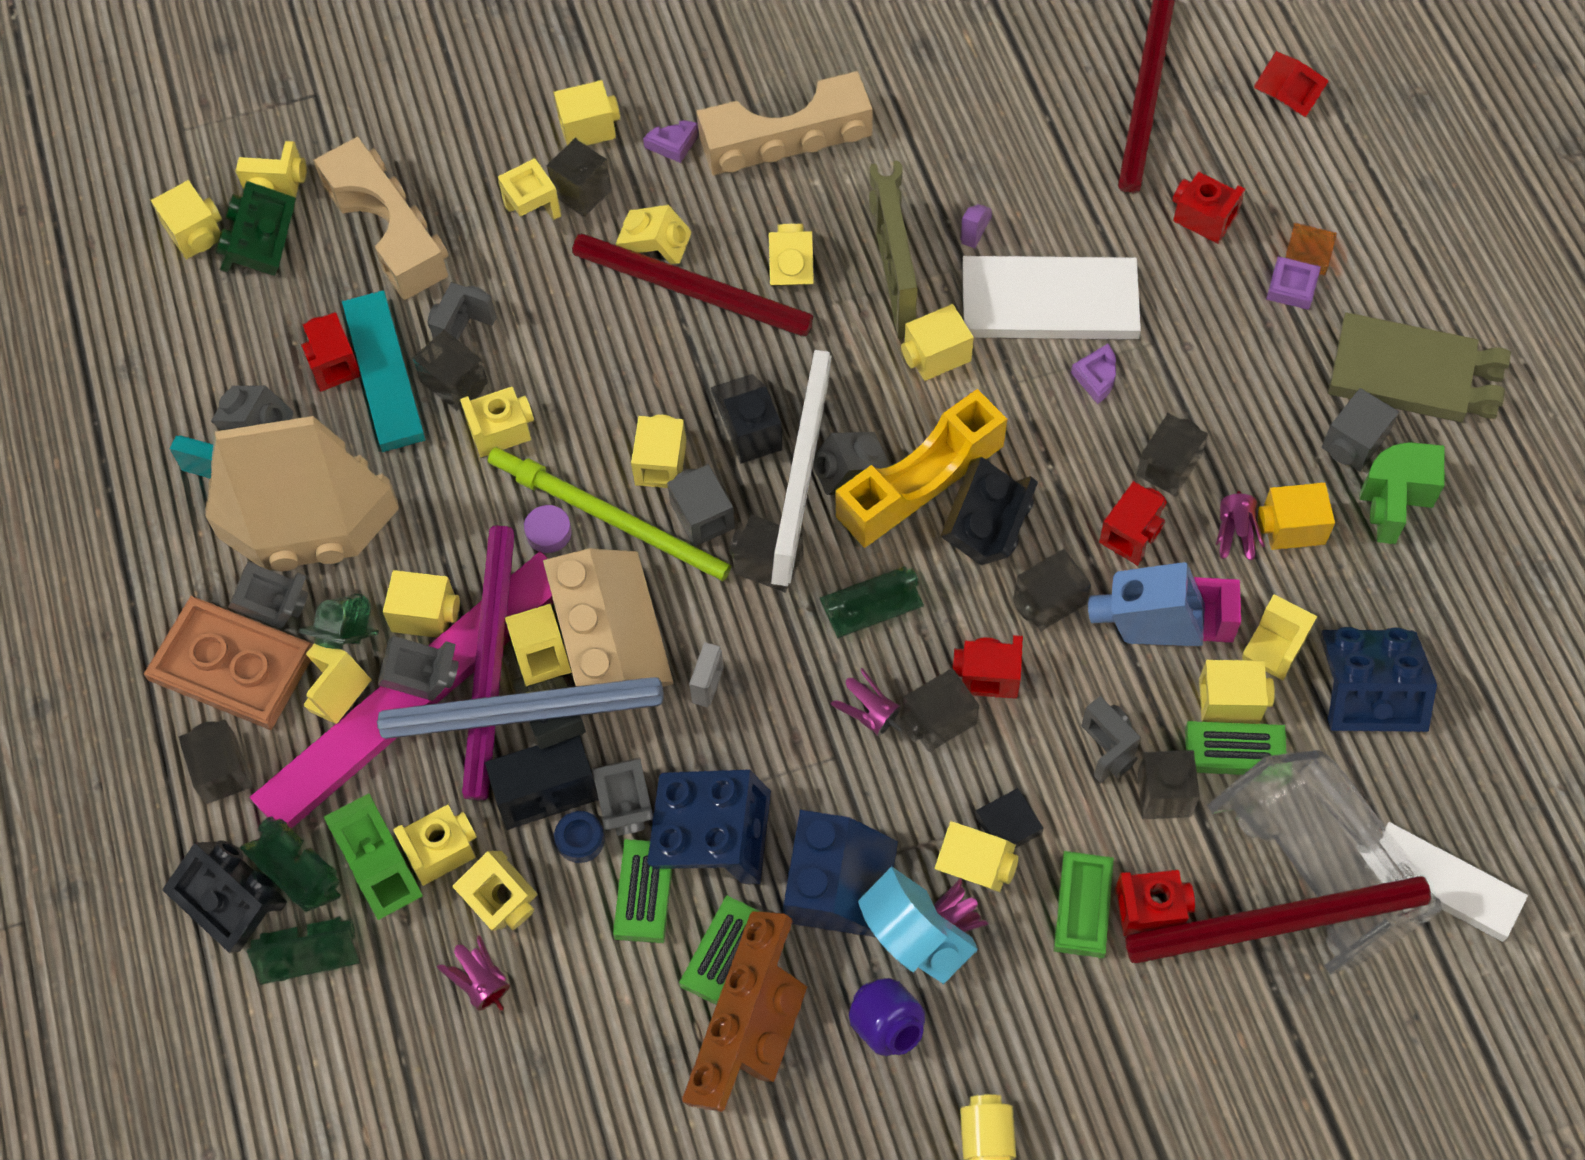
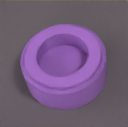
[524,505,572,553]

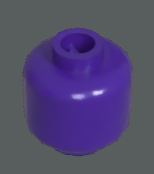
[849,978,925,1056]

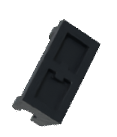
[485,735,599,830]

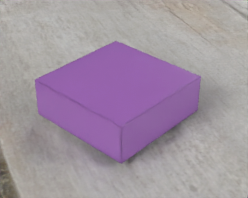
[1266,256,1321,310]

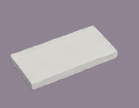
[962,256,1141,339]

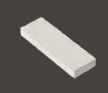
[1364,822,1528,942]

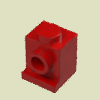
[1172,171,1245,244]
[301,312,361,392]
[1099,481,1167,566]
[952,635,1023,699]
[1115,870,1195,937]

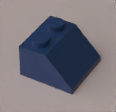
[783,810,898,937]

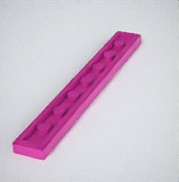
[249,551,554,835]

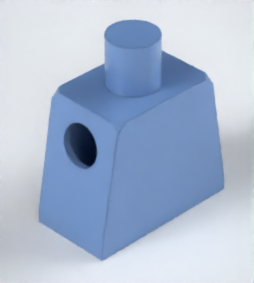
[1088,562,1205,646]

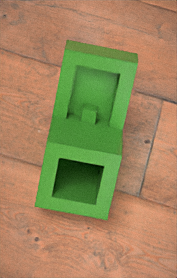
[1359,442,1444,544]
[324,793,423,920]

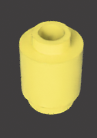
[960,1095,1016,1160]

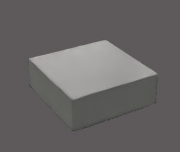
[689,642,724,707]

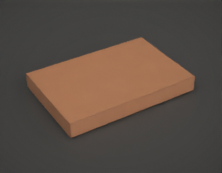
[144,596,313,730]

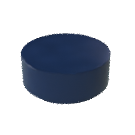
[554,811,605,863]

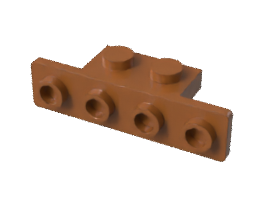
[682,911,808,1112]

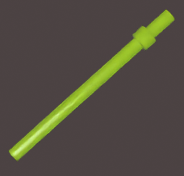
[488,447,731,581]

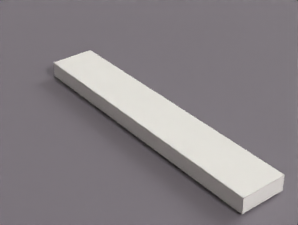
[771,350,832,586]

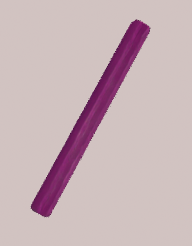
[462,525,515,801]

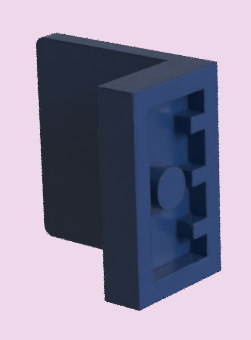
[1320,627,1437,732]
[647,769,771,884]

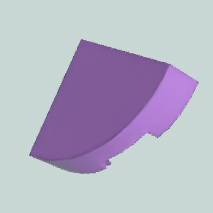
[643,120,699,163]
[960,204,992,248]
[1071,344,1116,404]

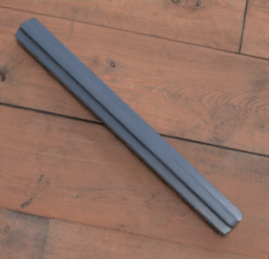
[377,677,664,739]

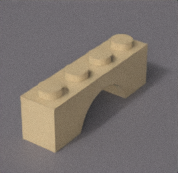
[697,71,873,176]
[313,137,449,301]

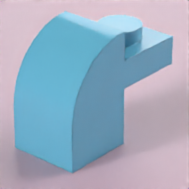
[858,866,978,984]

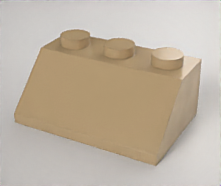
[543,548,674,687]

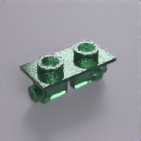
[820,566,924,639]
[299,593,379,649]
[240,816,341,912]
[247,916,360,985]

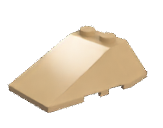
[205,416,399,572]

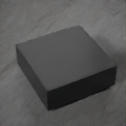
[975,788,1044,849]

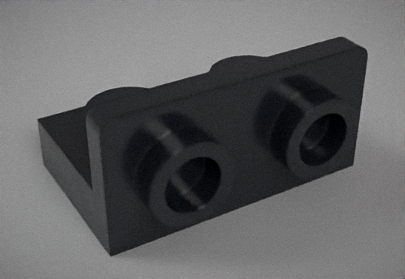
[940,457,1038,565]
[162,840,287,953]

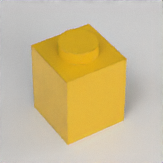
[1258,482,1335,550]

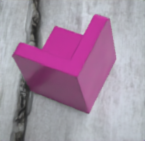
[1194,577,1241,643]

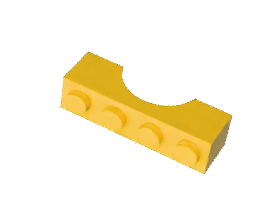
[835,389,1007,548]

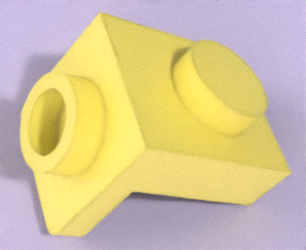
[236,141,307,197]
[616,205,691,265]
[769,224,813,286]

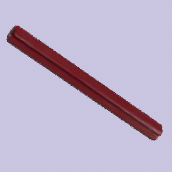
[1118,0,1175,194]
[572,234,813,336]
[1125,876,1432,964]

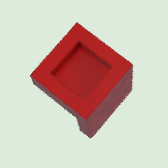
[1254,51,1329,117]

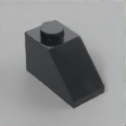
[711,374,783,464]

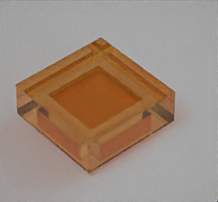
[1285,223,1337,276]

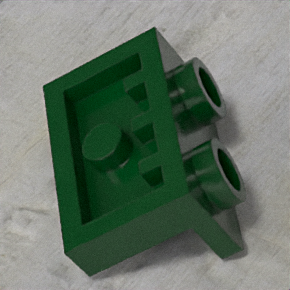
[215,181,296,276]

